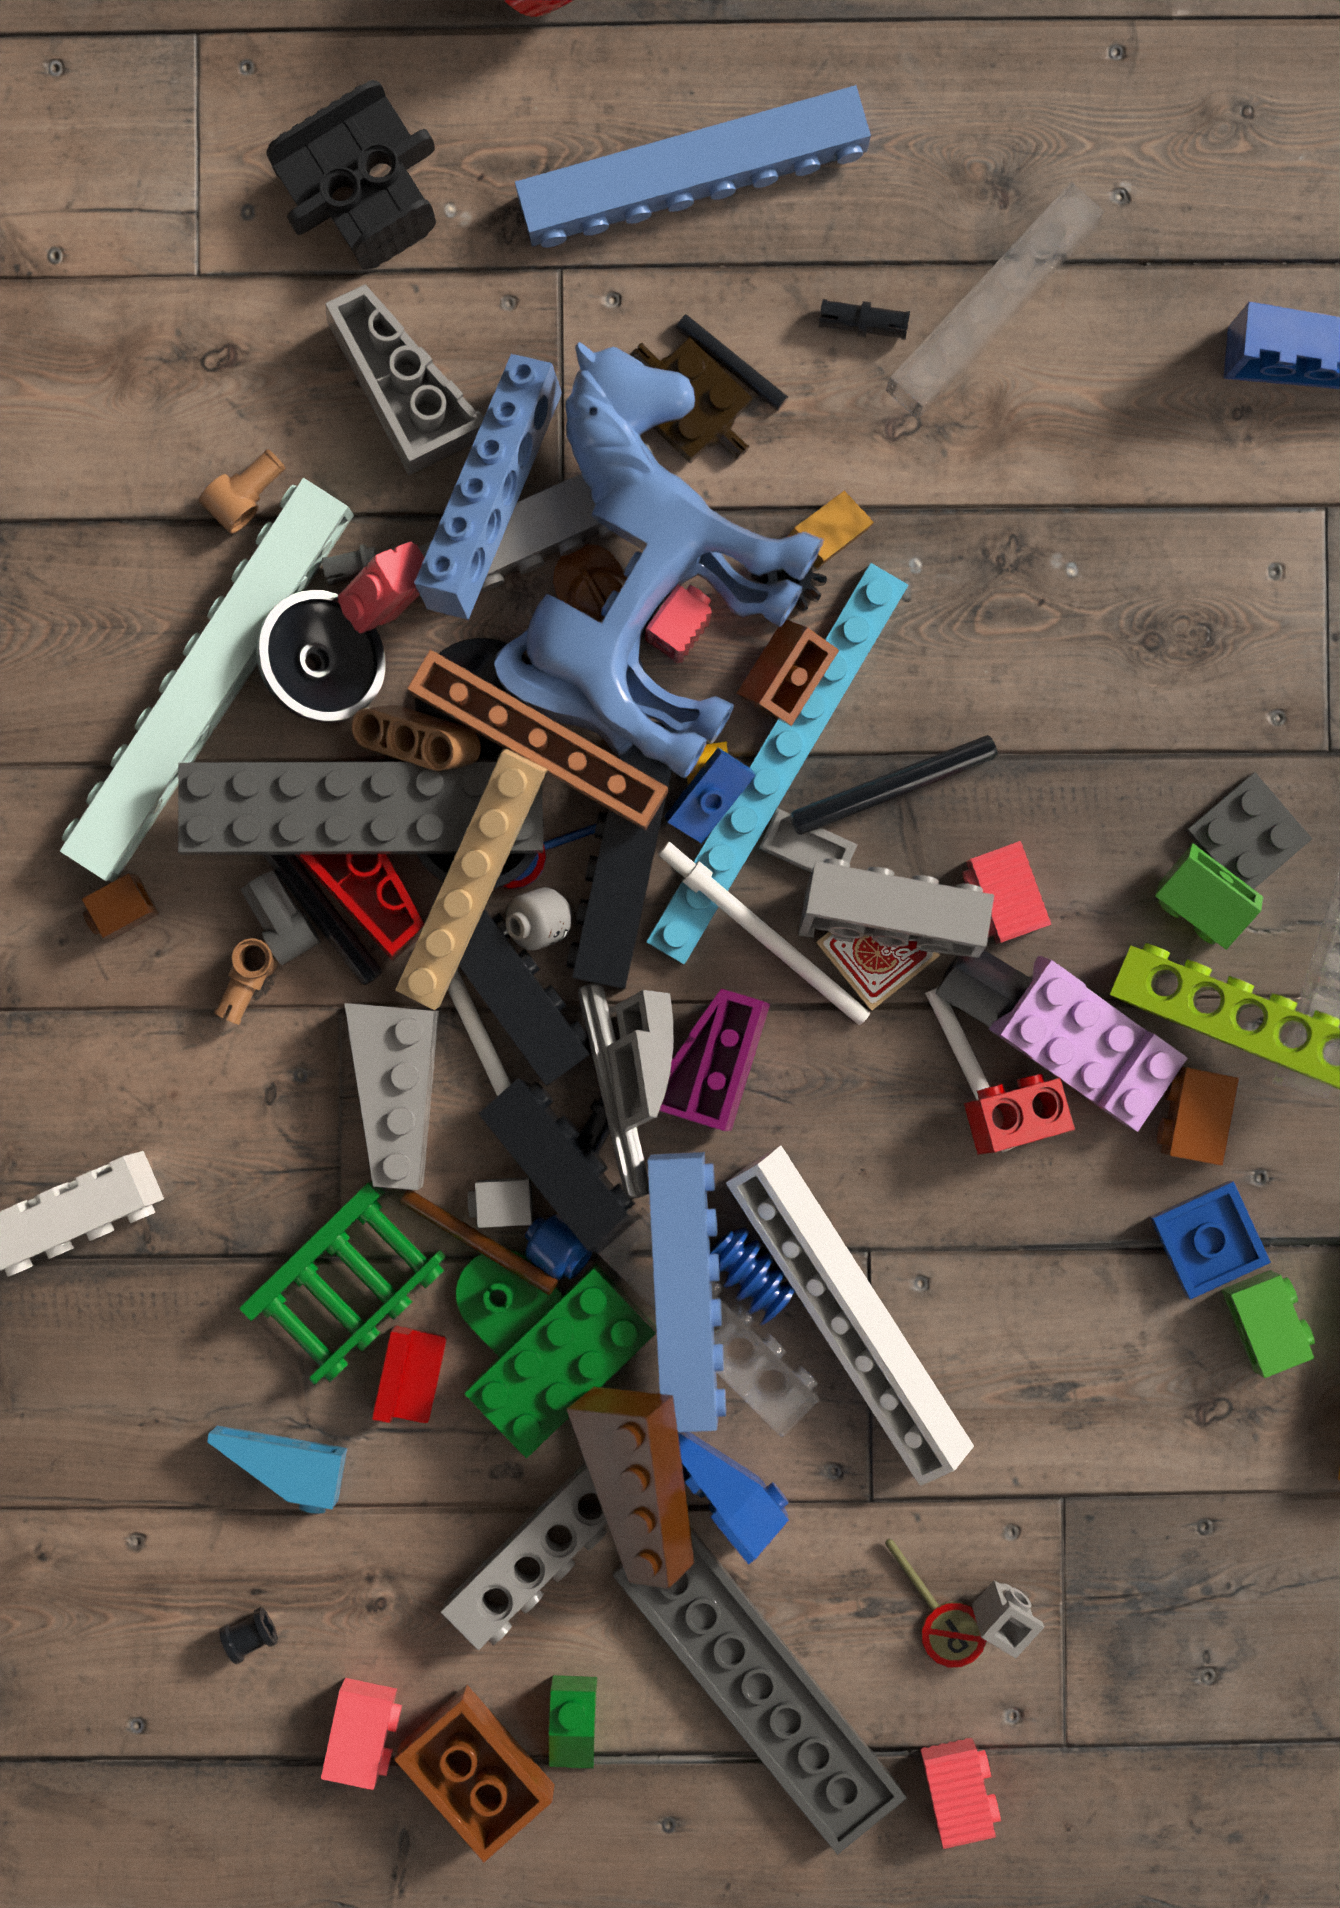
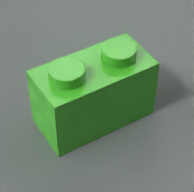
[1155,843,1263,950]
[1221,1270,1315,1378]

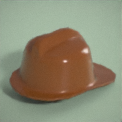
[553,544,628,624]

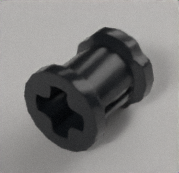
[219,1607,278,1664]

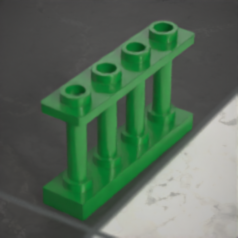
[239,1181,446,1385]

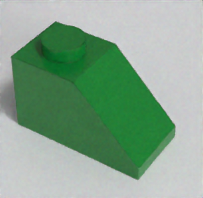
[549,1675,597,1769]

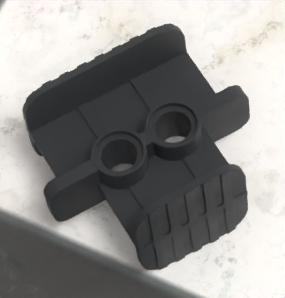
[266,80,436,270]

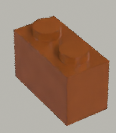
[736,619,839,726]
[1157,1067,1239,1166]

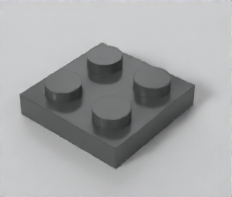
[1184,772,1313,889]

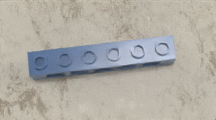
[414,354,562,620]

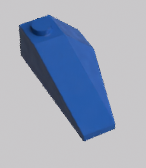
[678,1432,789,1565]

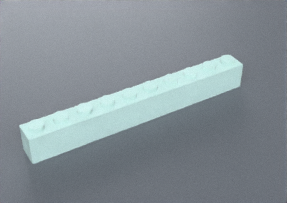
[60,478,354,882]

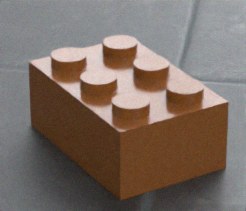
[394,1685,555,1862]

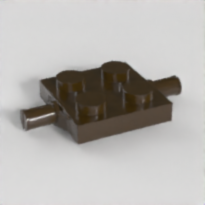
[630,337,753,464]

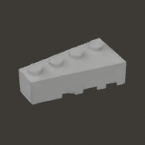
[325,284,484,476]
[798,858,994,958]

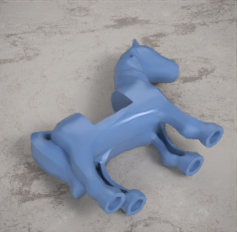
[494,342,823,778]

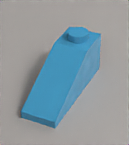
[207,1426,347,1514]

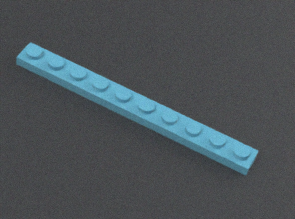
[646,563,908,965]

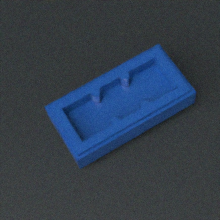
[665,747,756,844]

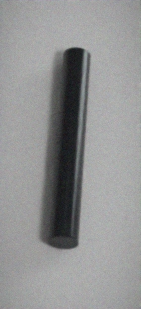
[676,314,789,411]

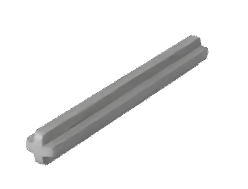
[578,983,649,1199]

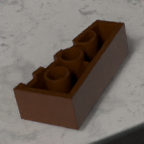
[567,1387,695,1589]

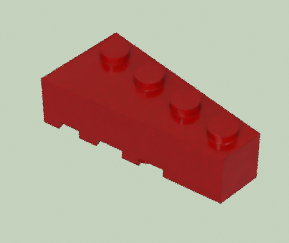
[296,854,425,961]

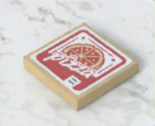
[815,932,940,1011]

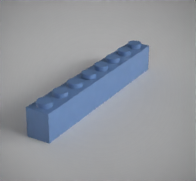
[515,85,871,248]

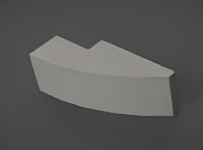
[608,990,673,1131]

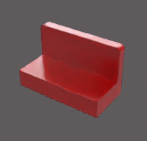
[372,1325,447,1424]

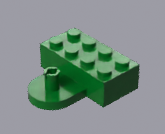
[456,1248,657,1459]

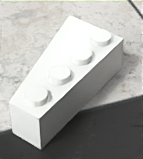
[0,1151,164,1277]

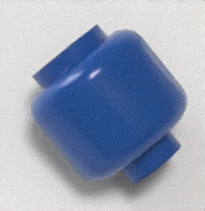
[525,1214,592,1280]

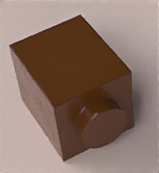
[82,873,159,939]

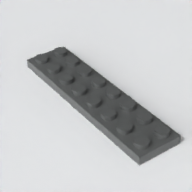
[178,762,543,855]
[612,1526,907,1855]

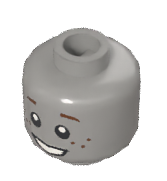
[506,887,572,950]

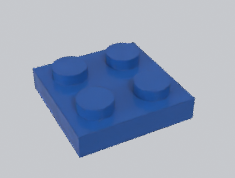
[1150,1180,1271,1300]

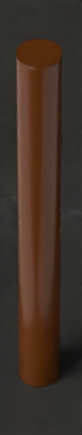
[400,1189,558,1295]

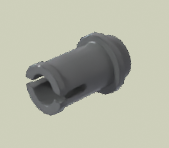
[322,544,377,585]

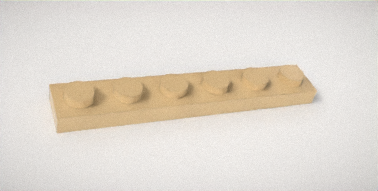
[396,749,548,1011]

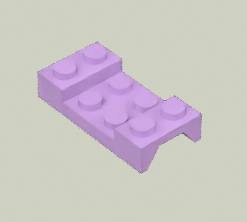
[989,956,1187,1132]

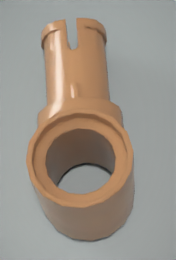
[199,449,286,534]
[214,938,278,1025]

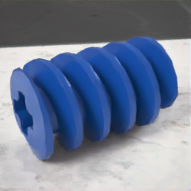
[710,1227,795,1326]

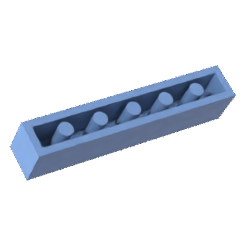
[648,1152,726,1432]

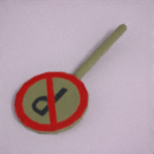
[885,1539,987,1668]

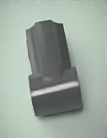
[240,870,321,965]

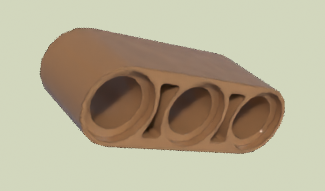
[351,705,480,771]

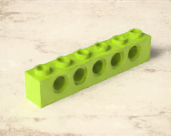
[1110,943,1340,1090]

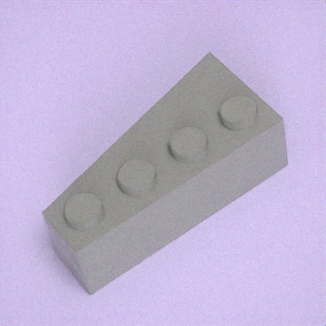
[344,1003,439,1190]

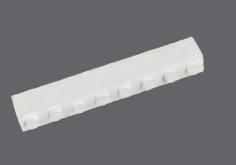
[726,1146,974,1486]

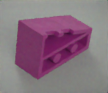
[659,989,770,1131]

